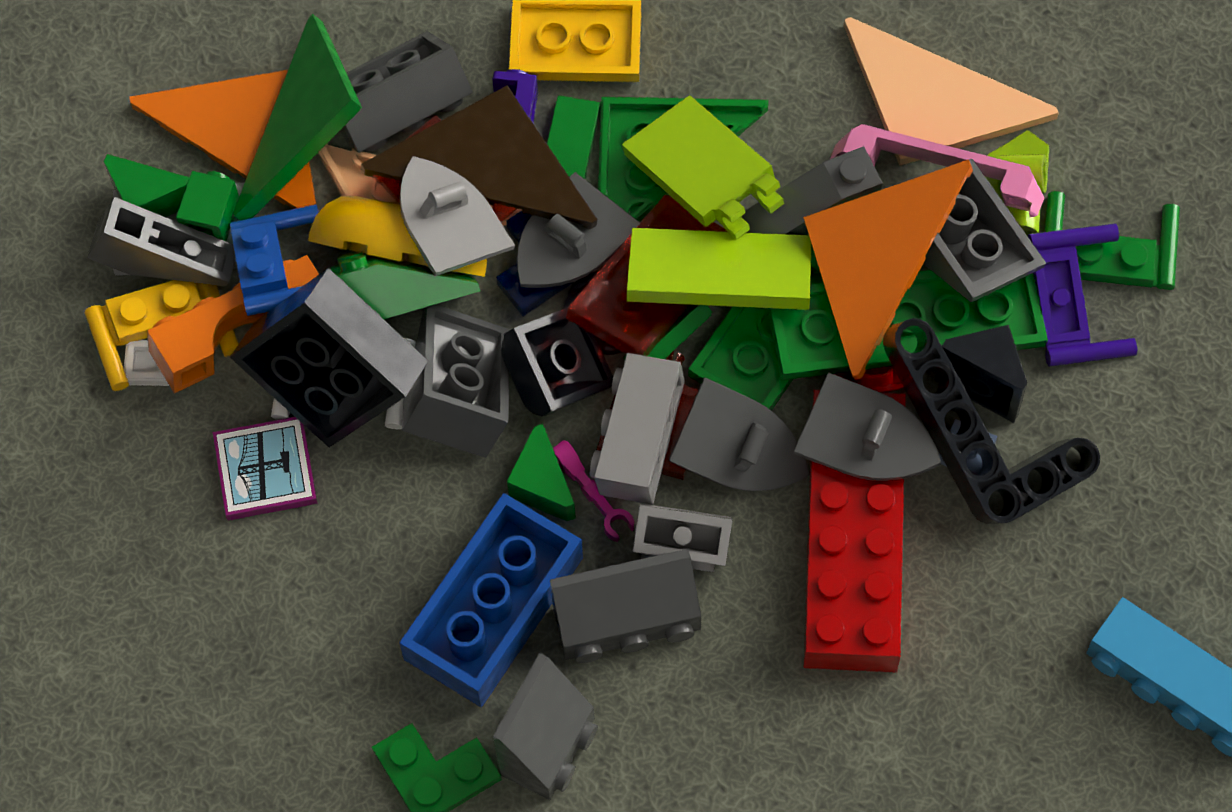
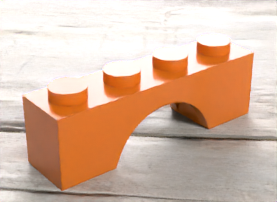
[147,255,319,394]

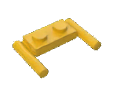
[84,280,239,391]

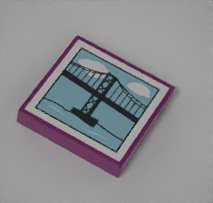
[213,417,318,521]

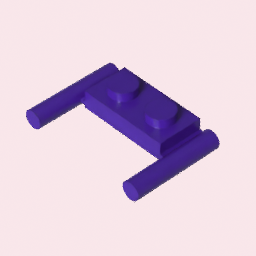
[1027,224,1137,367]

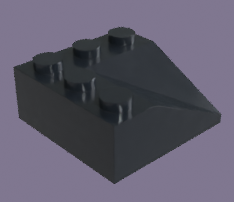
[230,268,428,447]

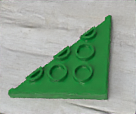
[233,14,362,220]
[598,97,768,222]

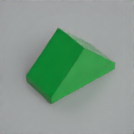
[104,154,189,217]
[507,424,576,521]

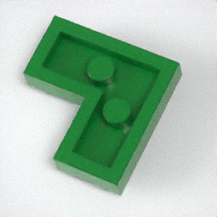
[372,723,502,812]

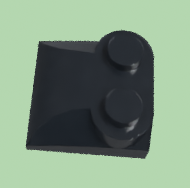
[501,303,614,417]

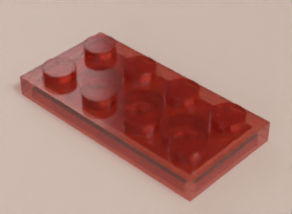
[566,194,727,356]

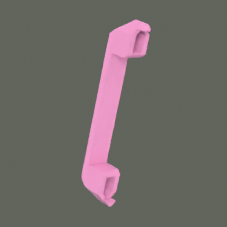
[830,124,1044,218]

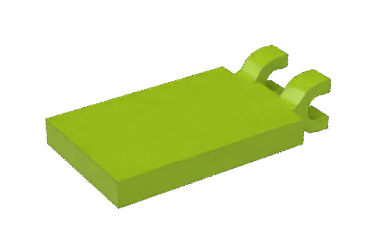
[622,95,784,240]

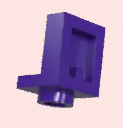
[492,69,538,124]

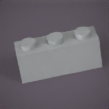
[590,353,685,505]

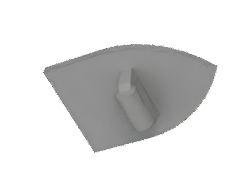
[400,156,515,276]

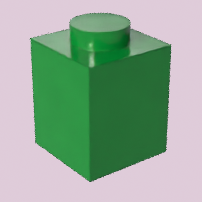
[176,171,239,241]

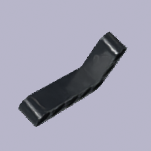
[883,318,1100,524]

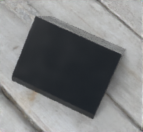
[934,325,1027,423]

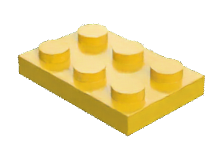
[509,0,641,82]

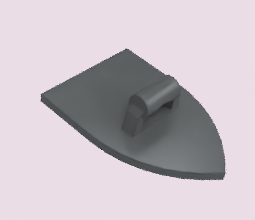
[517,172,642,288]
[794,373,941,481]
[668,377,810,491]

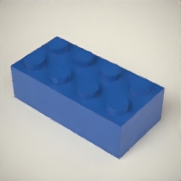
[399,493,583,708]

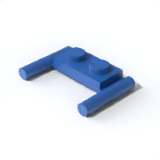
[230,204,319,316]

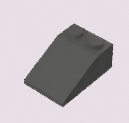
[923,159,1046,302]
[402,304,509,458]
[493,653,598,800]

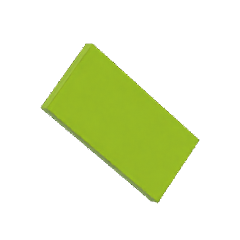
[627,228,811,310]

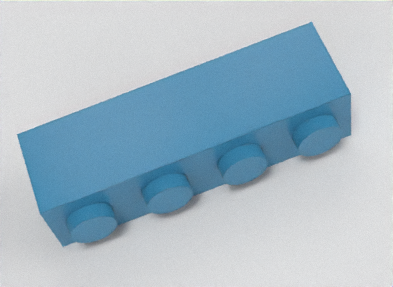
[1086,597,1232,757]

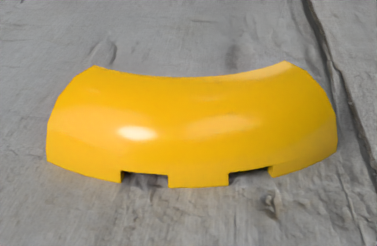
[308,196,487,277]

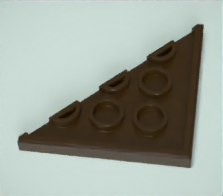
[361,85,598,229]

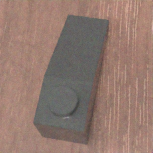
[741,146,883,235]
[87,197,236,286]

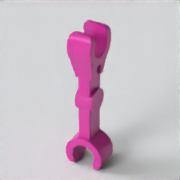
[553,440,634,542]

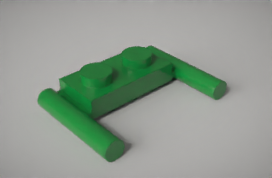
[1044,191,1180,290]

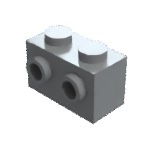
[633,503,732,572]

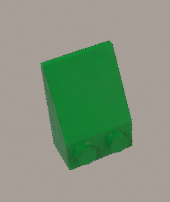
[330,251,480,319]

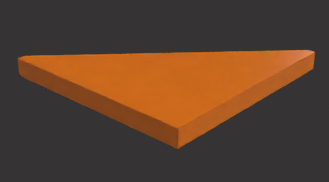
[129,70,316,209]
[803,159,973,380]

